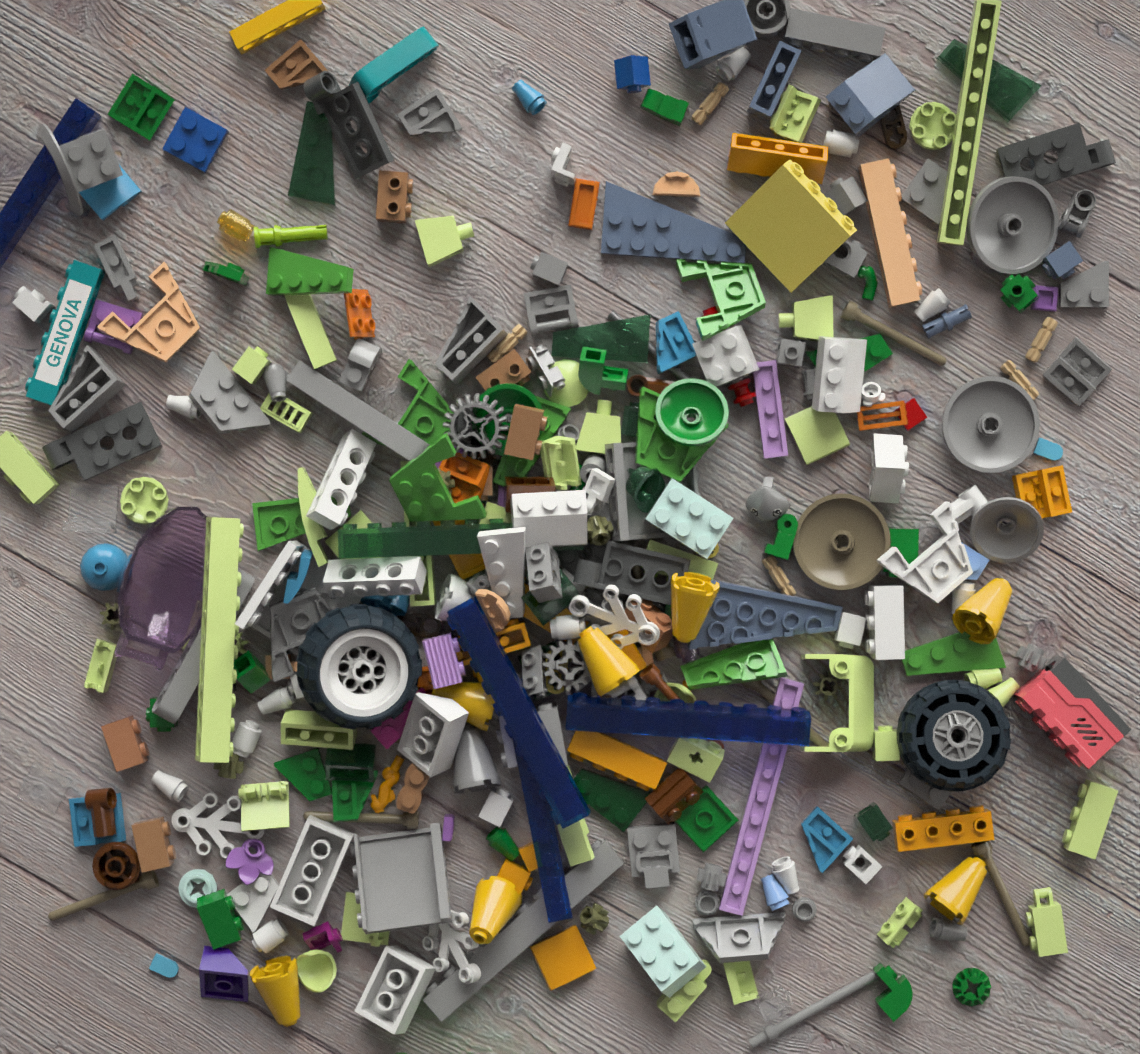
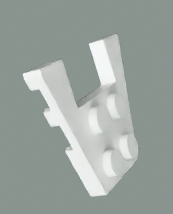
[876,502,973,603]

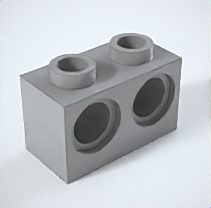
[526,542,562,603]

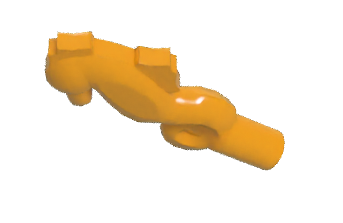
[370,755,405,814]

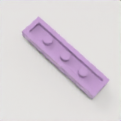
[753,360,788,459]

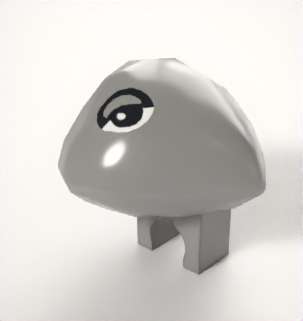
[745,477,791,521]

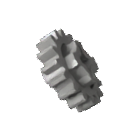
[542,639,590,692]

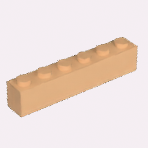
[858,158,922,308]

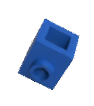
[614,55,651,94]

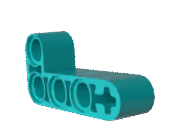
[349,26,439,104]

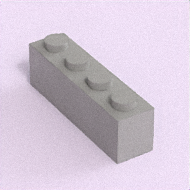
[783,8,885,63]

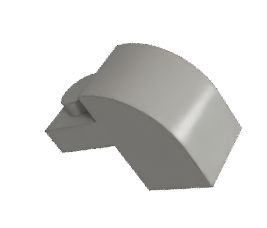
[339,339,382,392]

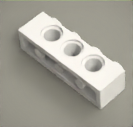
[306,429,377,530]
[323,556,427,598]

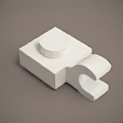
[584,468,616,513]

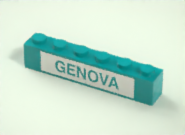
[25,260,106,405]

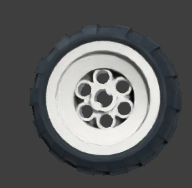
[296,604,422,730]

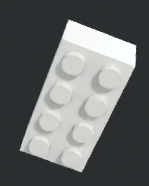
[270,815,355,926]

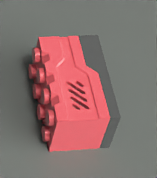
[1014,655,1132,769]

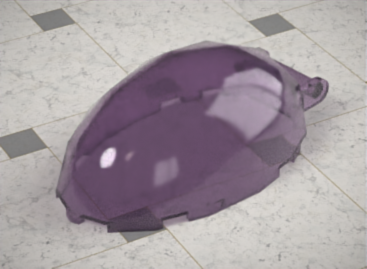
[115,507,207,670]

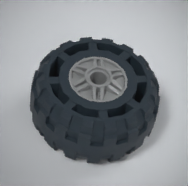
[897,680,1011,792]

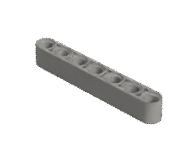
[286,360,430,461]
[152,568,255,724]

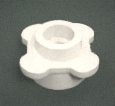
[861,382,885,407]

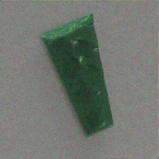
[937,39,1042,123]
[288,101,336,206]
[552,314,651,363]

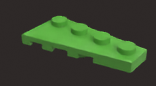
[493,396,572,487]
[680,638,788,690]

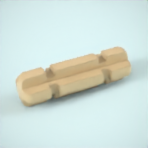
[692,82,729,125]
[1025,317,1058,363]
[487,324,527,364]
[1000,360,1039,400]
[762,555,796,596]

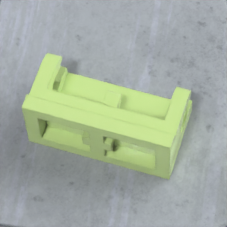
[541,436,582,490]
[84,639,121,693]
[723,961,758,1005]

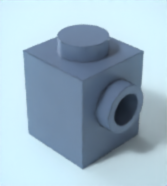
[1042,241,1083,280]

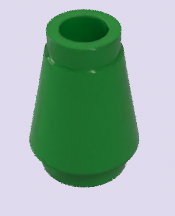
[486,826,520,861]

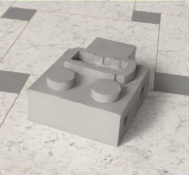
[627,822,680,889]

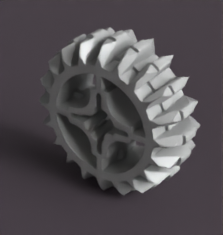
[443,393,509,459]

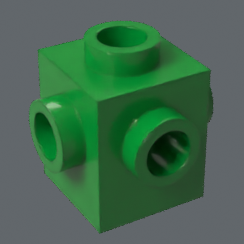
[1000,274,1039,314]

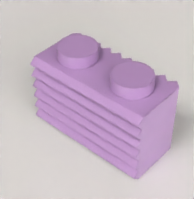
[422,633,466,689]

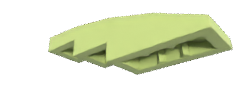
[284,294,337,370]
[298,467,328,567]
[545,765,595,867]

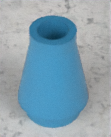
[512,79,547,115]

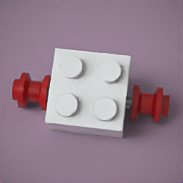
[692,306,759,407]

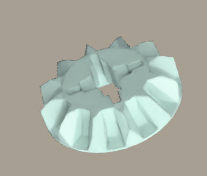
[179,869,217,908]

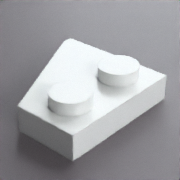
[227,873,279,932]

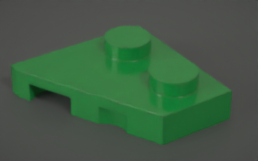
[203,261,249,286]
[274,748,332,801]
[331,770,378,822]

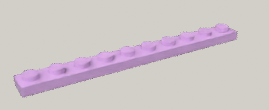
[719,677,804,916]

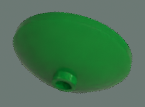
[655,378,729,446]
[471,383,544,456]

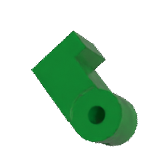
[640,89,689,127]
[763,514,798,560]

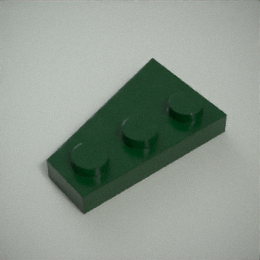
[573,768,650,832]

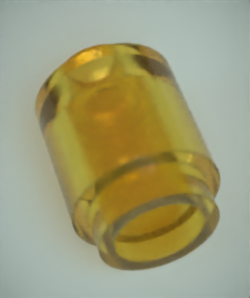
[217,209,255,242]

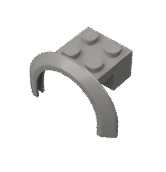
[36,124,123,216]

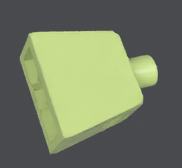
[415,216,474,267]
[778,295,834,342]
[576,400,621,454]

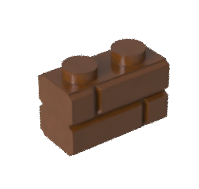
[645,768,704,824]

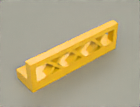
[229,0,326,55]

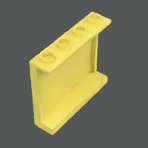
[725,160,857,293]

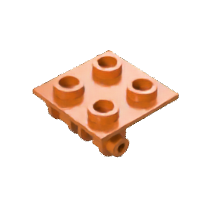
[344,289,375,340]

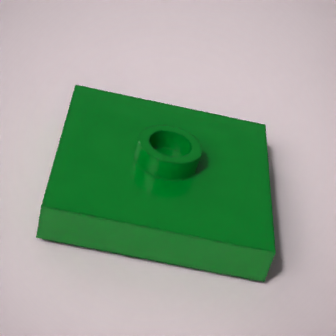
[675,784,739,853]

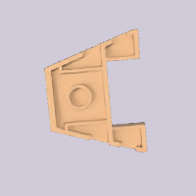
[97,262,200,363]

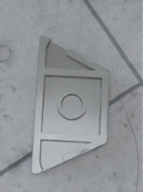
[188,351,271,434]
[693,912,785,963]

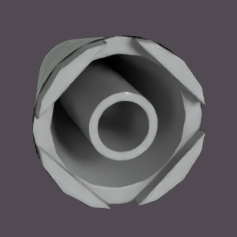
[453,726,501,794]

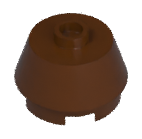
[92,842,141,890]

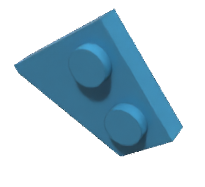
[656,311,697,374]
[801,806,853,873]

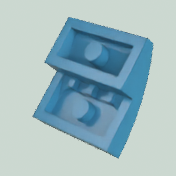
[79,163,142,221]
[283,549,313,604]
[69,793,126,847]

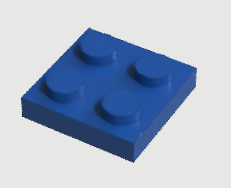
[162,107,228,173]

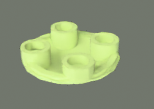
[909,102,956,150]
[544,359,589,407]
[120,477,169,525]

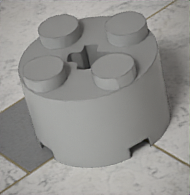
[744,0,790,40]

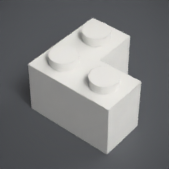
[869,434,909,503]

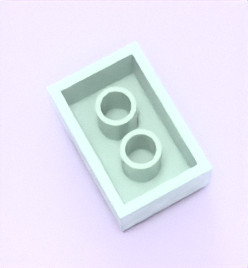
[645,478,733,559]
[620,906,707,998]

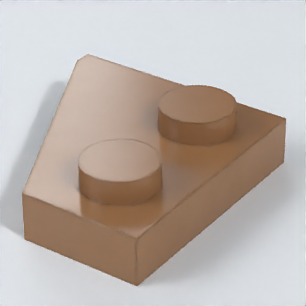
[265,39,328,90]

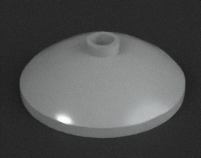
[970,497,1044,563]

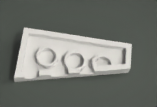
[477,527,526,618]

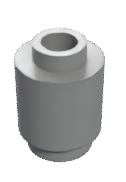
[580,453,607,483]

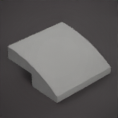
[1043,337,1112,406]

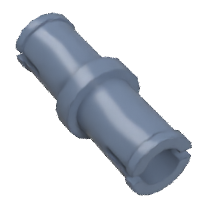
[922,304,972,339]

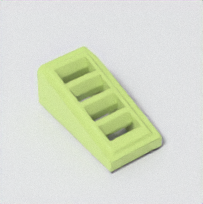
[260,393,313,433]

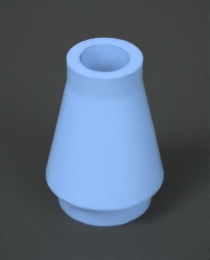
[760,873,789,911]

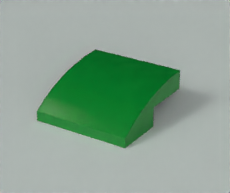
[107,73,174,141]

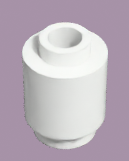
[823,130,859,158]
[550,614,586,640]
[231,720,262,757]
[252,919,289,953]

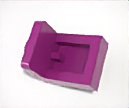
[302,921,343,953]

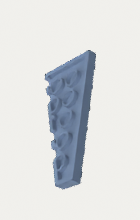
[601,181,746,263]
[687,579,843,650]

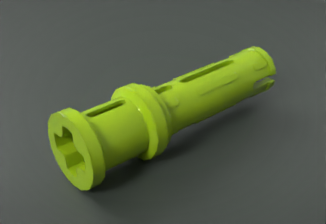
[254,224,328,248]

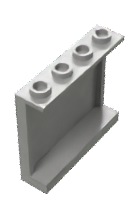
[605,442,701,541]
[350,822,452,934]

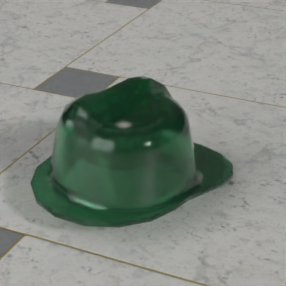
[626,466,666,513]

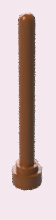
[640,663,724,749]

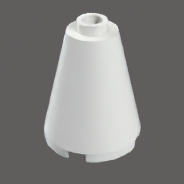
[434,574,491,625]

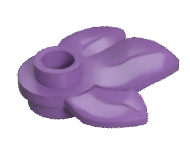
[225,839,274,885]

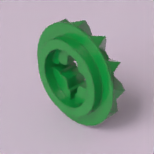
[952,968,992,1007]

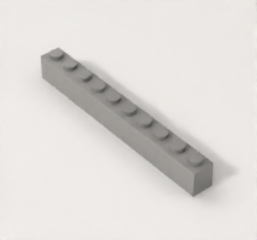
[423,839,624,1022]

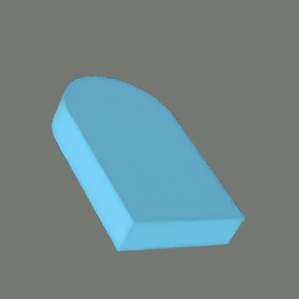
[1033,437,1063,461]
[149,953,179,978]

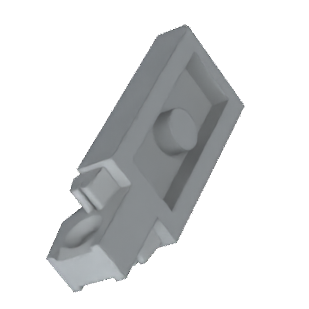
[94,235,139,302]

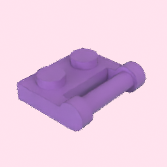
[84,299,144,355]

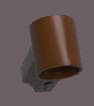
[625,375,674,397]
[85,788,117,837]

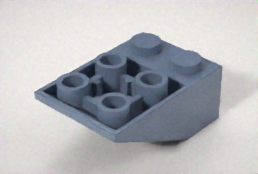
[669,0,757,69]

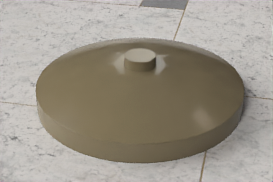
[793,494,891,590]

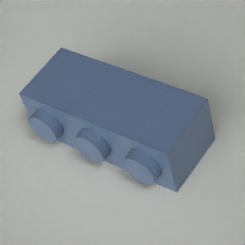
[747,41,801,122]

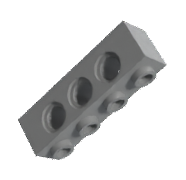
[822,240,868,280]

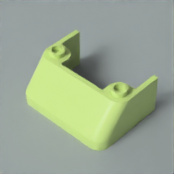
[800,654,874,752]

